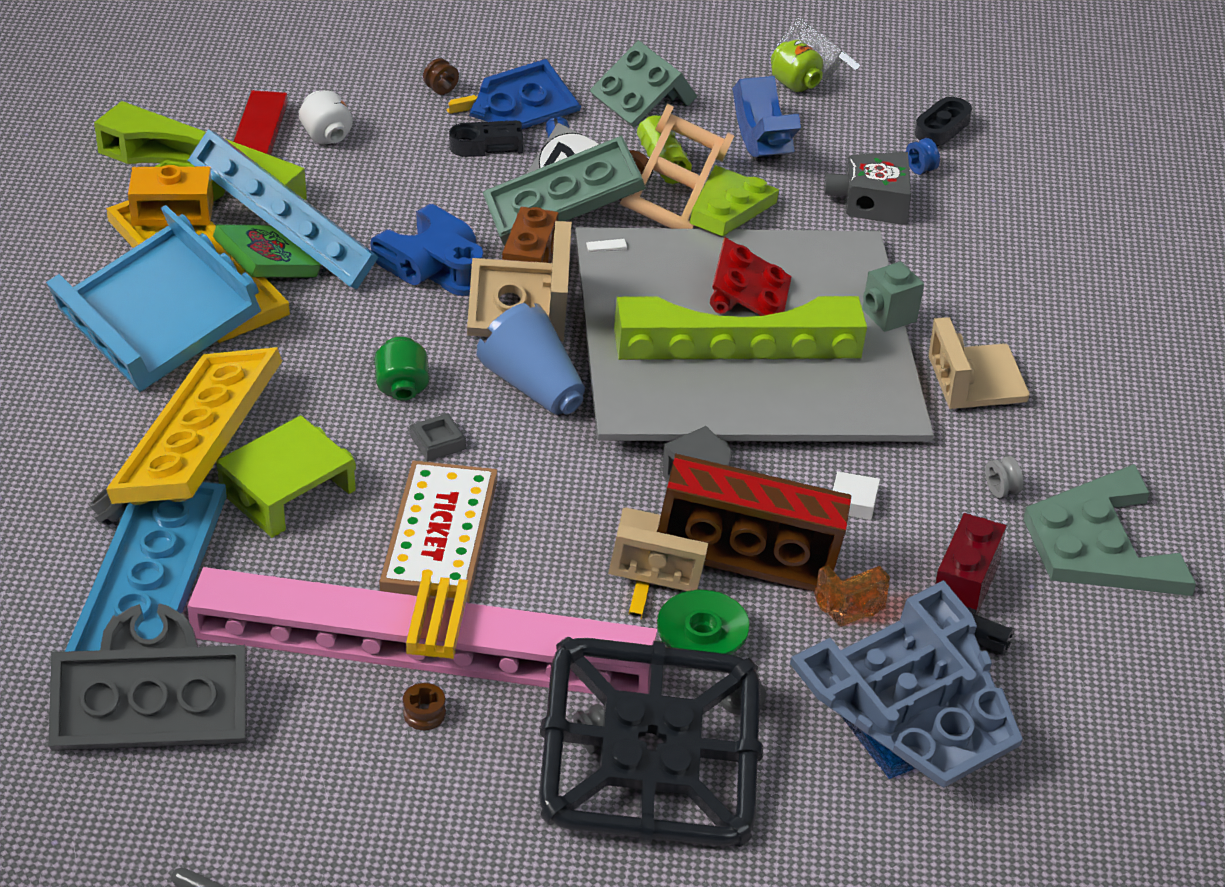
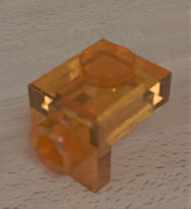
[815,565,890,627]

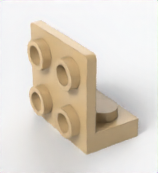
[928,317,1029,409]
[608,508,708,591]

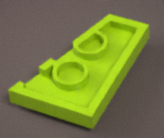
[690,165,779,236]

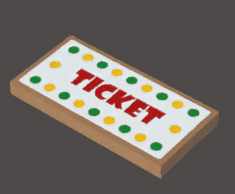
[379,460,498,602]

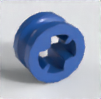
[906,138,940,175]

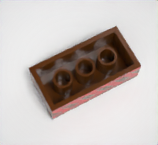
[657,453,852,594]

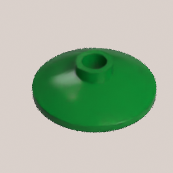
[657,590,749,654]

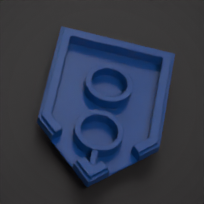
[469,59,581,129]

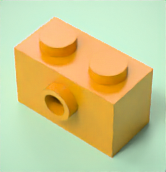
[128,165,214,226]

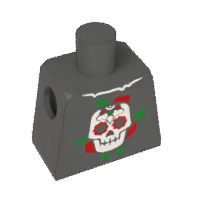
[824,152,911,225]

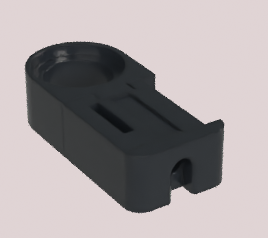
[449,120,523,157]

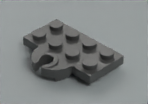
[48,604,247,751]

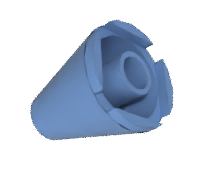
[476,303,585,415]

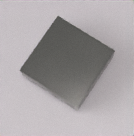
[410,413,466,462]

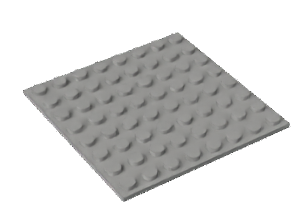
[575,227,934,442]

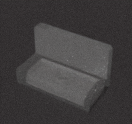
[777,17,860,83]

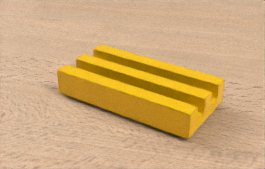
[406,575,468,659]

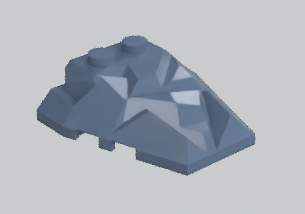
[790,580,1023,788]

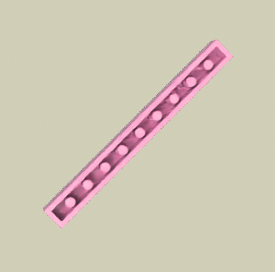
[187,567,657,694]

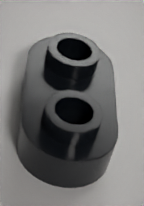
[915,97,972,147]

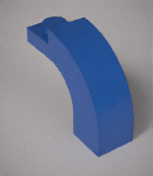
[732,76,801,157]

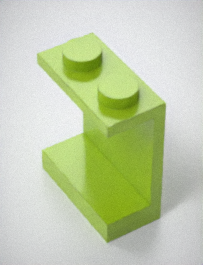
[216,415,356,538]

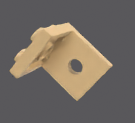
[467,221,572,342]

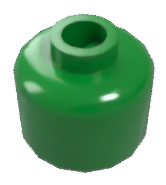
[374,337,430,401]

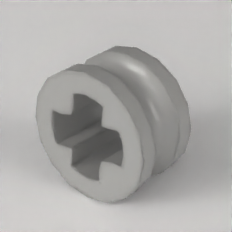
[985,456,1023,498]

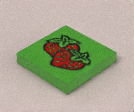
[213,224,321,277]

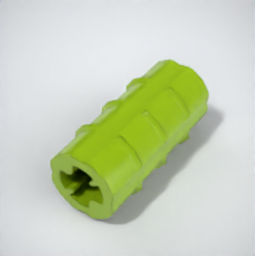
[637,115,692,184]

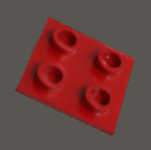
[710,237,792,316]

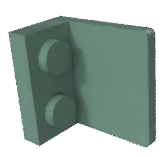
[590,40,698,127]

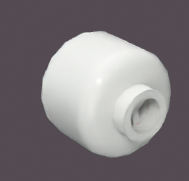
[299,90,353,145]

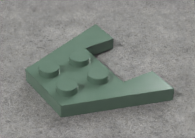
[1023,464,1196,596]

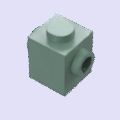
[862,261,924,332]

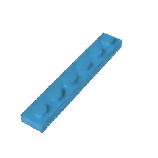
[187,129,379,289]

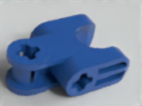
[370,204,484,296]

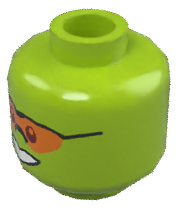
[771,39,823,92]

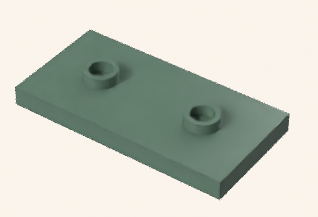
[482,136,646,246]

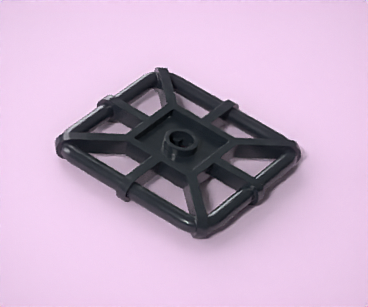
[539,637,763,847]

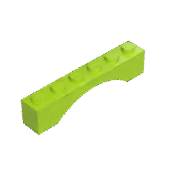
[94,101,307,211]
[614,296,867,360]

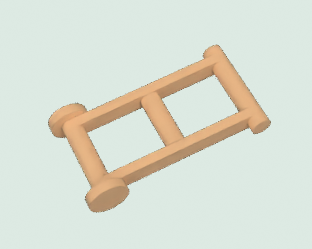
[620,103,734,229]

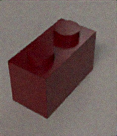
[935,513,1007,615]

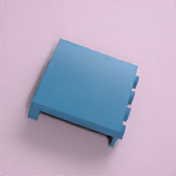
[46,205,261,392]

